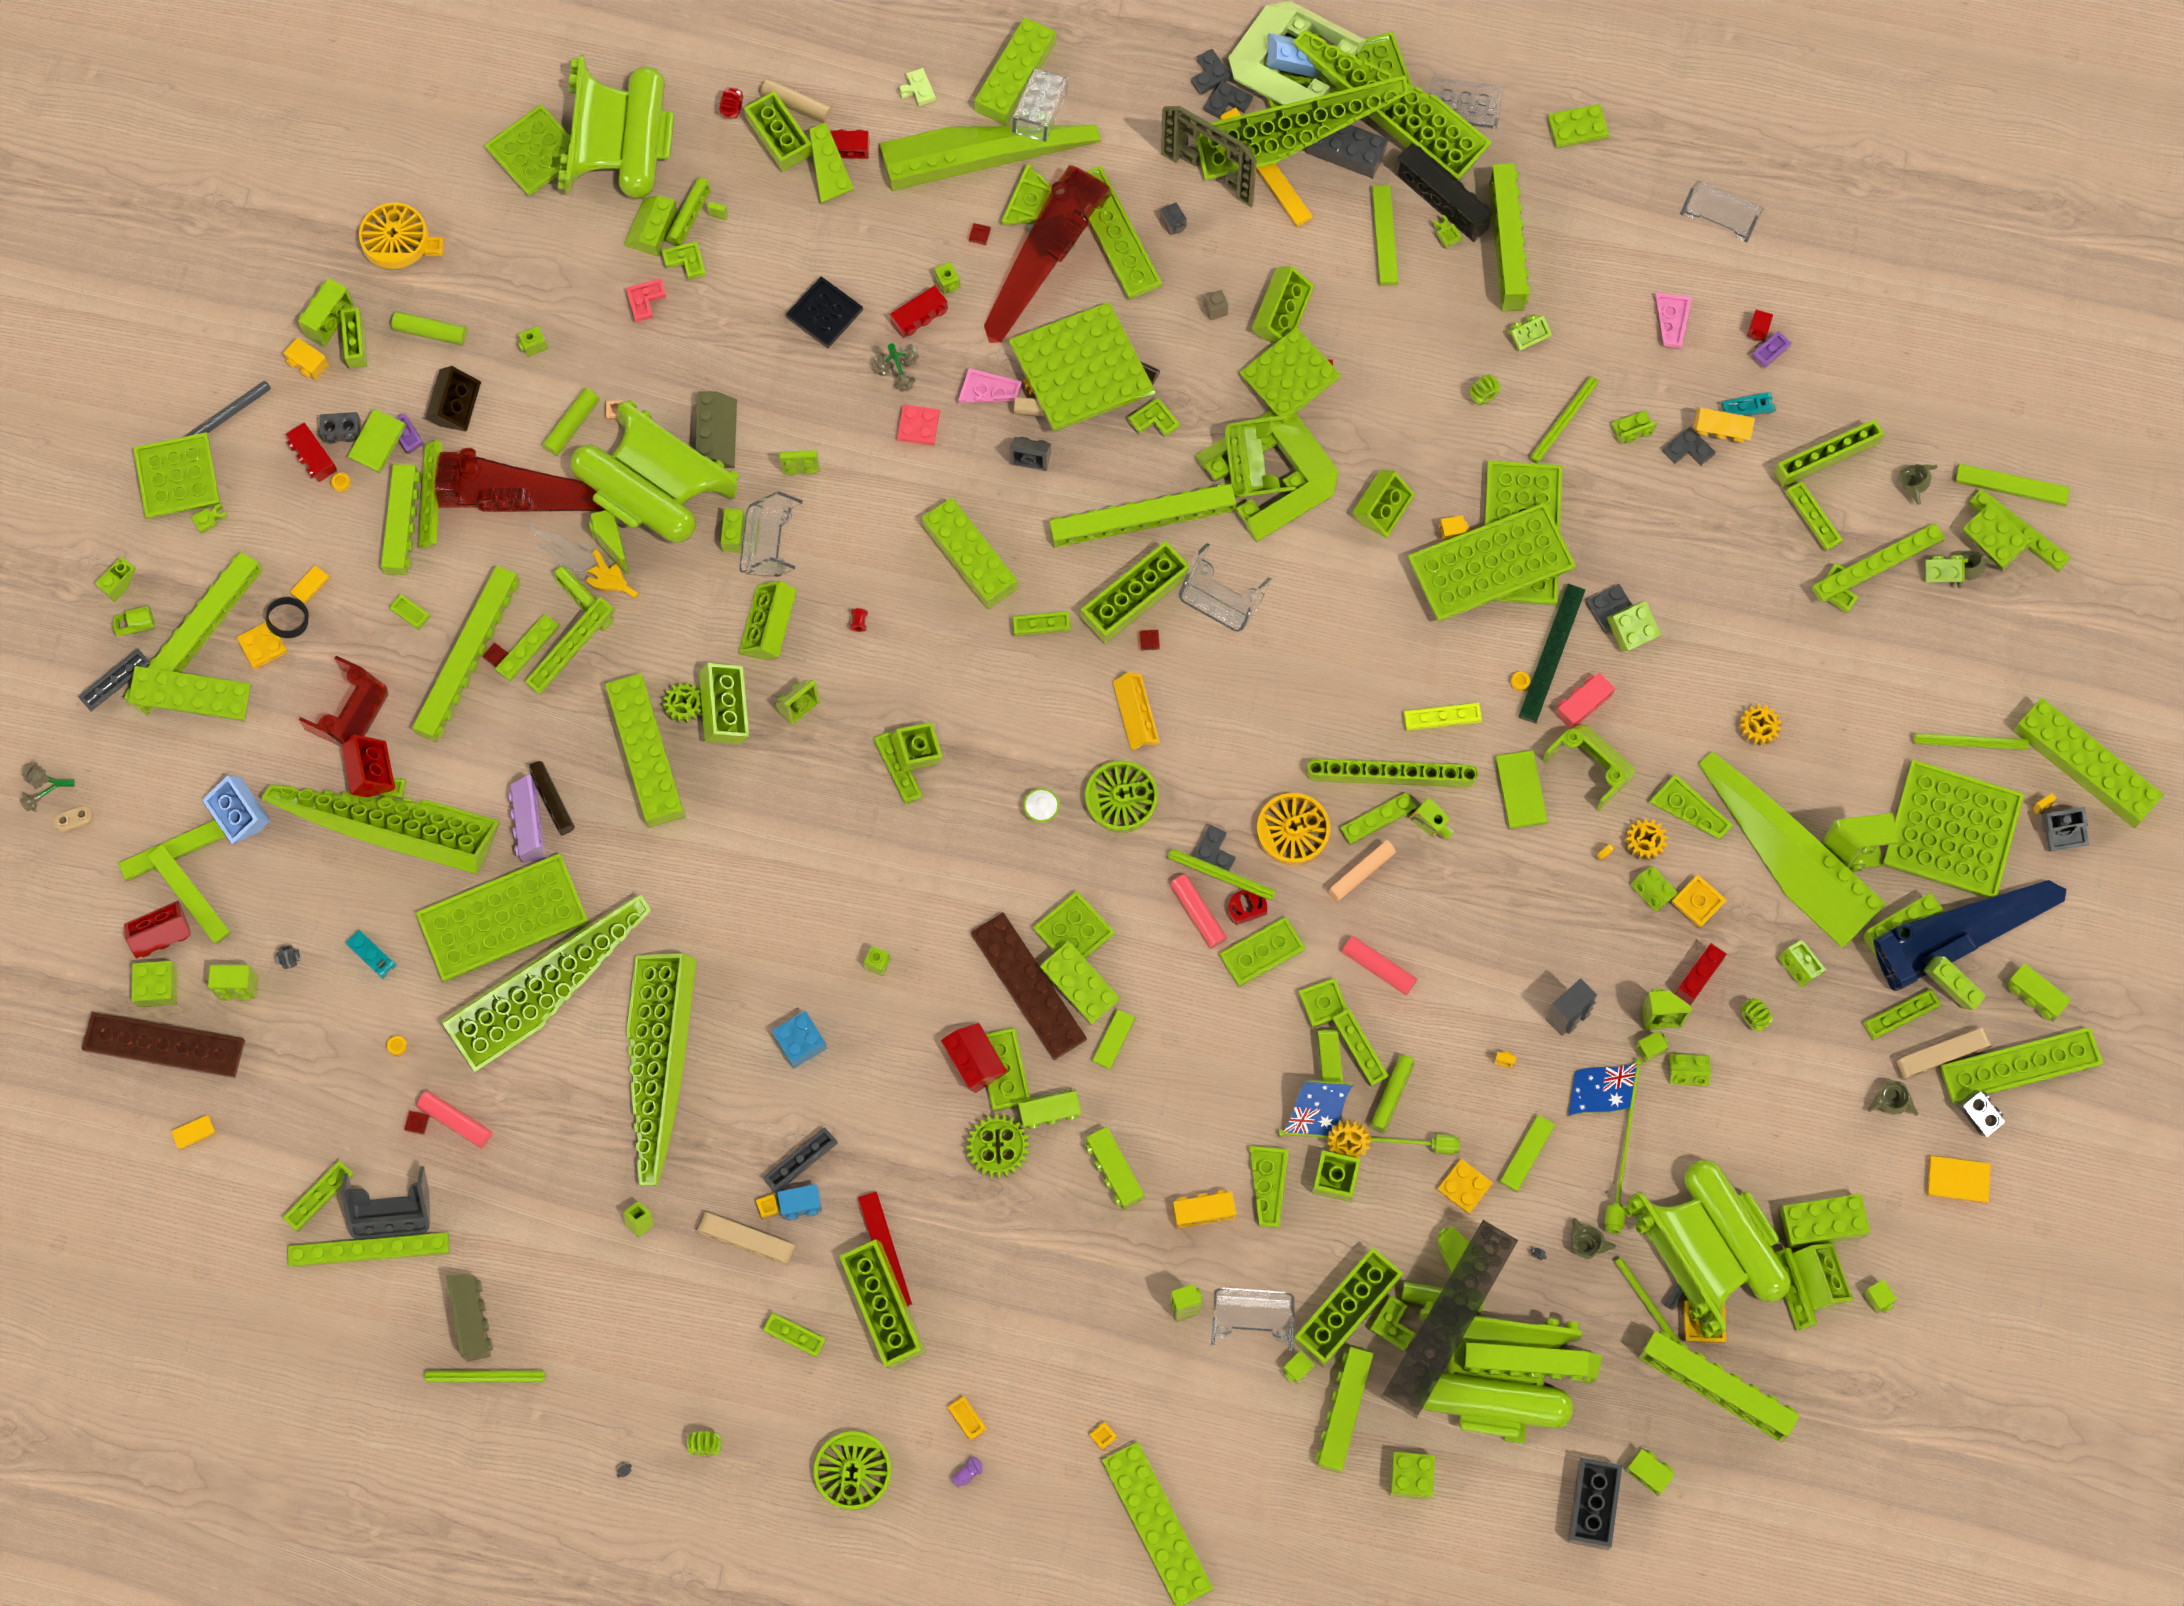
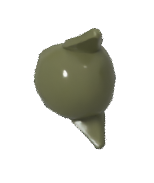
[1898,464,1938,505]
[1957,551,1997,588]
[1868,1081,1918,1116]
[1571,1218,1616,1259]

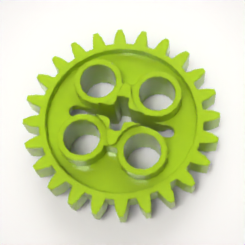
[966,1114,1030,1179]

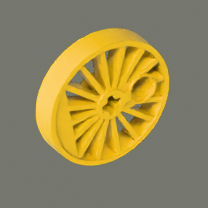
[359,203,429,269]
[1257,793,1330,865]

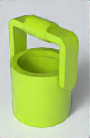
[112,605,156,637]

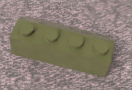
[696,391,737,468]
[446,1275,493,1362]

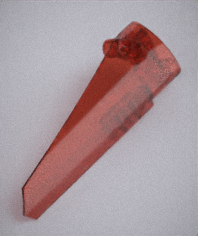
[984,165,1112,343]
[435,447,606,512]

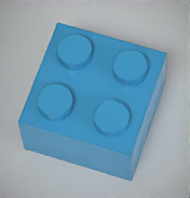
[772,1011,827,1069]

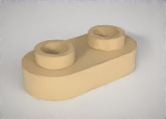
[54,806,94,833]

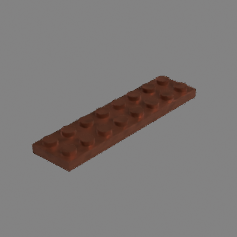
[971,912,1087,1060]
[82,1012,245,1078]

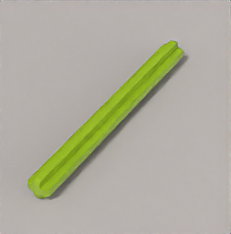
[1530,376,1598,463]
[1913,733,2029,750]
[1168,849,1276,901]
[424,1371,546,1382]

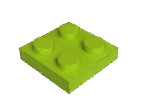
[780,450,820,476]
[1299,978,1348,1028]

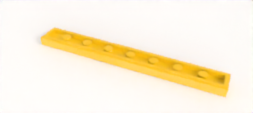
[1220,107,1313,227]

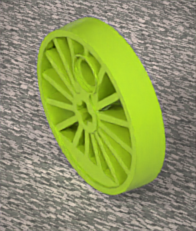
[1085,761,1158,833]
[814,1431,892,1510]

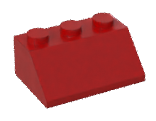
[341,734,396,798]
[124,900,191,959]
[941,1023,1008,1093]

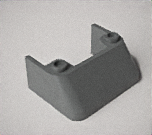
[341,1166,430,1240]

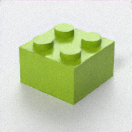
[1606,601,1661,652]
[891,722,943,772]
[132,961,177,1007]
[208,965,258,1001]
[1312,1150,1361,1202]
[1390,1452,1435,1500]

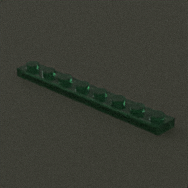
[1518,584,1586,724]

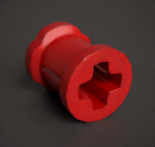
[850,608,868,632]

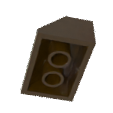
[425,366,481,431]

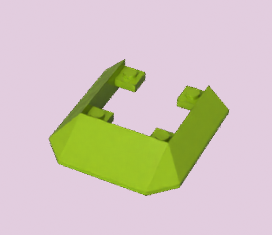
[1195,410,1339,542]

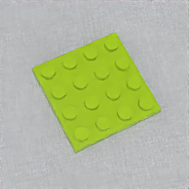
[484,104,571,197]
[1239,327,1341,423]
[133,432,221,519]

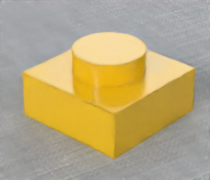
[1494,1051,1517,1069]

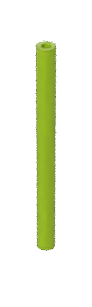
[1615,1257,1680,1343]

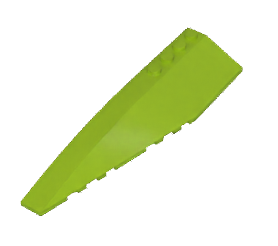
[1292,30,1492,188]
[1196,75,1409,180]
[879,125,1101,191]
[1699,751,1886,949]
[262,784,500,874]
[440,894,651,1072]
[626,953,697,1186]

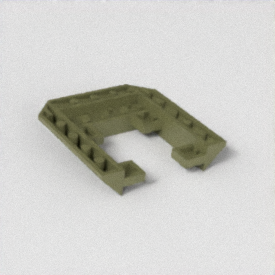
[1161,106,1257,208]

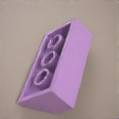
[509,775,546,862]

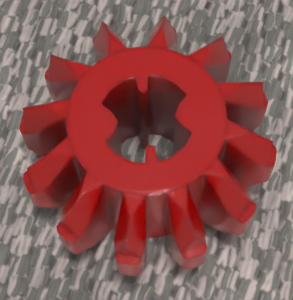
[719,87,744,118]

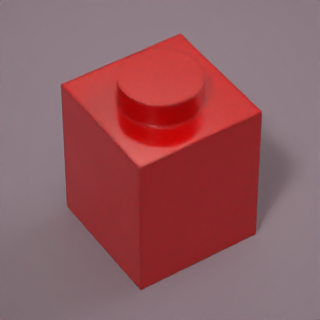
[1747,309,1773,341]

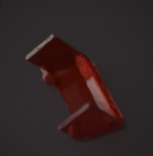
[299,656,389,747]

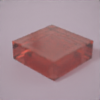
[969,223,991,245]
[1139,629,1160,651]
[482,643,509,668]
[404,1111,430,1135]

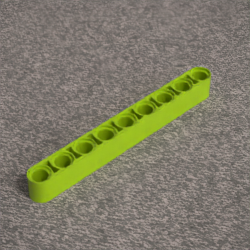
[1307,759,1478,787]

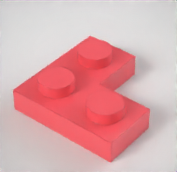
[626,278,666,322]

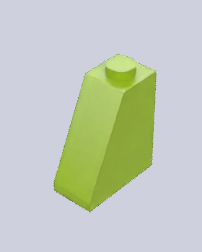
[1437,1226,1487,1290]

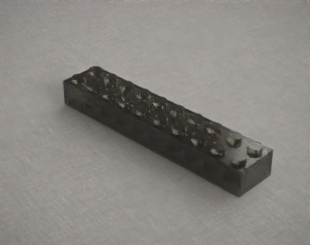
[1381,1220,1518,1419]

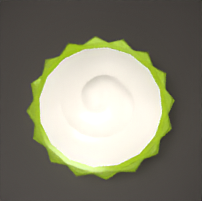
[1023,787,1060,823]

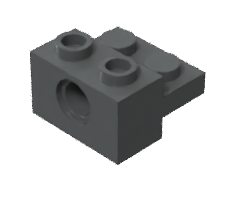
[2041,807,2089,851]

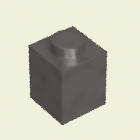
[1160,202,1187,235]

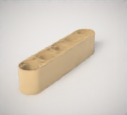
[1896,1028,1992,1080]
[697,1212,795,1265]

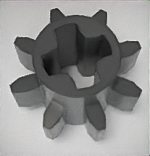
[275,945,300,969]

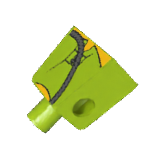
[1409,797,1454,840]

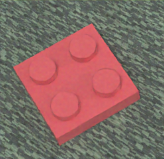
[897,405,940,446]

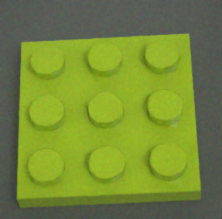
[1033,891,1115,959]

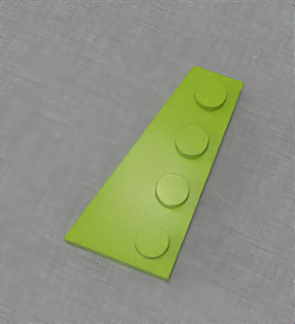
[809,122,855,204]
[1649,774,1733,840]
[1249,1146,1289,1229]

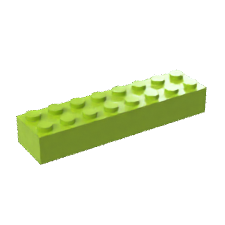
[1489,163,1530,312]
[605,673,685,828]
[2013,697,2164,829]
[1638,1331,1800,1443]

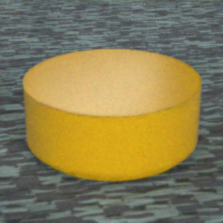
[331,473,351,492]
[1511,671,1530,691]
[1596,843,1615,860]
[387,1036,408,1056]

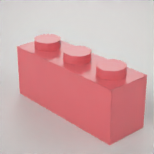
[1556,672,1615,729]

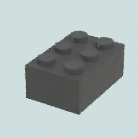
[1546,978,1597,1036]

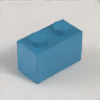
[778,1184,822,1221]

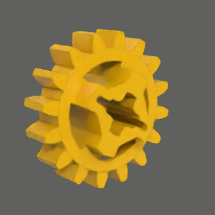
[1739,704,1782,746]
[1625,818,1668,861]
[1328,1119,1371,1159]

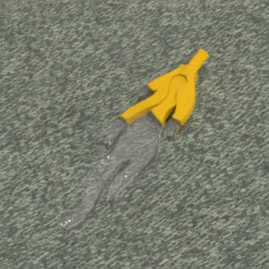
[526,521,639,599]

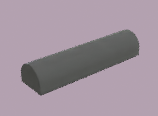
[78,649,150,712]
[763,1127,838,1194]

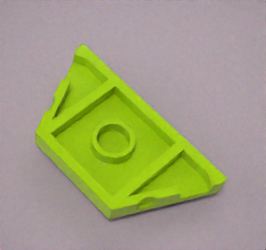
[1001,163,1055,225]

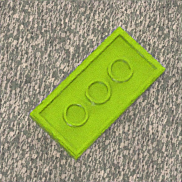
[1495,750,1548,829]
[1219,916,1306,987]
[986,1028,1030,1112]

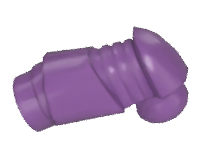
[952,1457,982,1487]

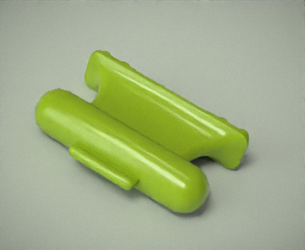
[558,55,674,199]
[570,400,739,543]
[1624,1159,1791,1339]
[1412,1301,1583,1438]

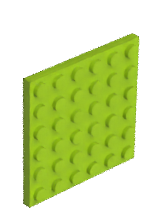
[1009,302,1155,432]
[1882,759,2024,898]

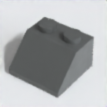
[1010,437,1051,471]

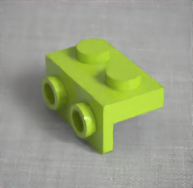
[1925,555,1968,582]
[1631,866,1679,913]
[1669,1054,1712,1086]

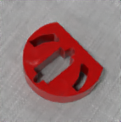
[1229,890,1268,925]

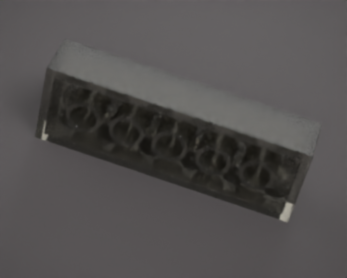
[1395,143,1492,242]

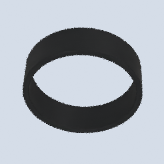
[266,597,309,638]

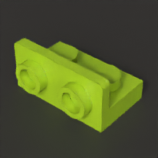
[1507,314,1552,351]
[1611,410,1656,444]
[1778,940,1826,988]

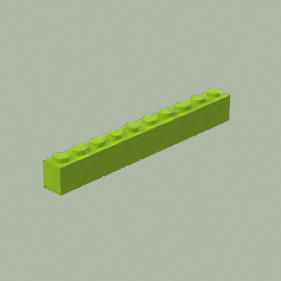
[1049,483,1237,548]
[124,551,263,716]
[413,565,520,742]

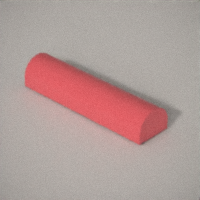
[1170,874,1227,949]
[1342,936,1418,996]
[417,1091,493,1149]

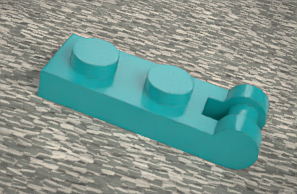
[1721,392,1776,416]
[345,930,397,979]

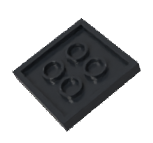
[786,276,863,348]

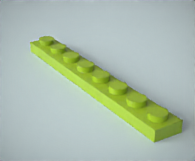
[1811,523,1945,604]
[288,1233,450,1267]

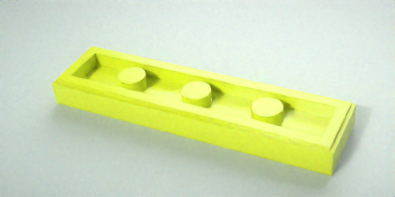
[1403,703,1482,731]

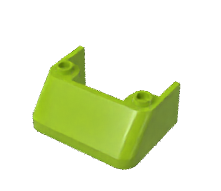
[1225,416,1296,497]
[1543,724,1635,812]
[1821,813,1899,872]

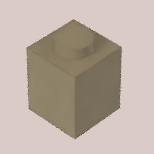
[1204,290,1228,320]

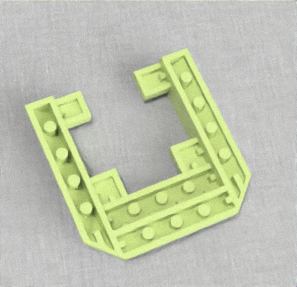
[1228,1,1366,105]

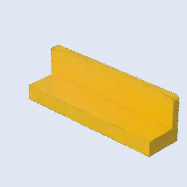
[1113,672,1160,750]

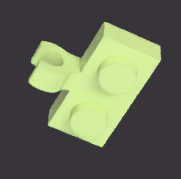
[900,68,936,106]

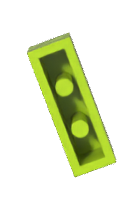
[340,307,368,369]
[1923,956,1986,1010]
[2006,963,2071,1022]
[1017,1089,1081,1129]
[1170,1284,1203,1322]

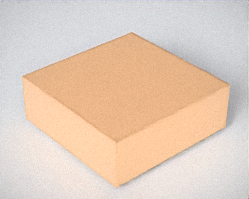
[606,400,625,420]

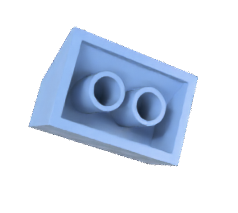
[1267,33,1321,78]
[202,775,271,844]

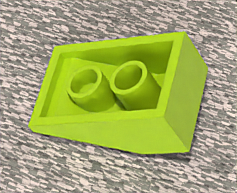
[589,510,630,574]
[775,680,820,726]

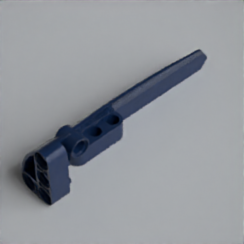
[1873,880,2067,991]

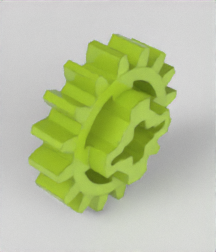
[663,682,702,723]

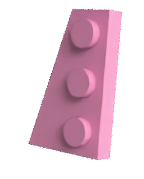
[1656,293,1692,349]
[958,368,1022,403]

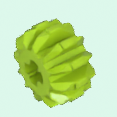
[1469,374,1501,405]
[1740,997,1773,1032]
[687,1431,722,1457]

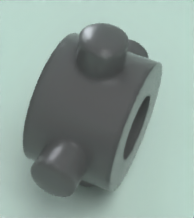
[1530,1248,1547,1260]
[617,1464,632,1478]

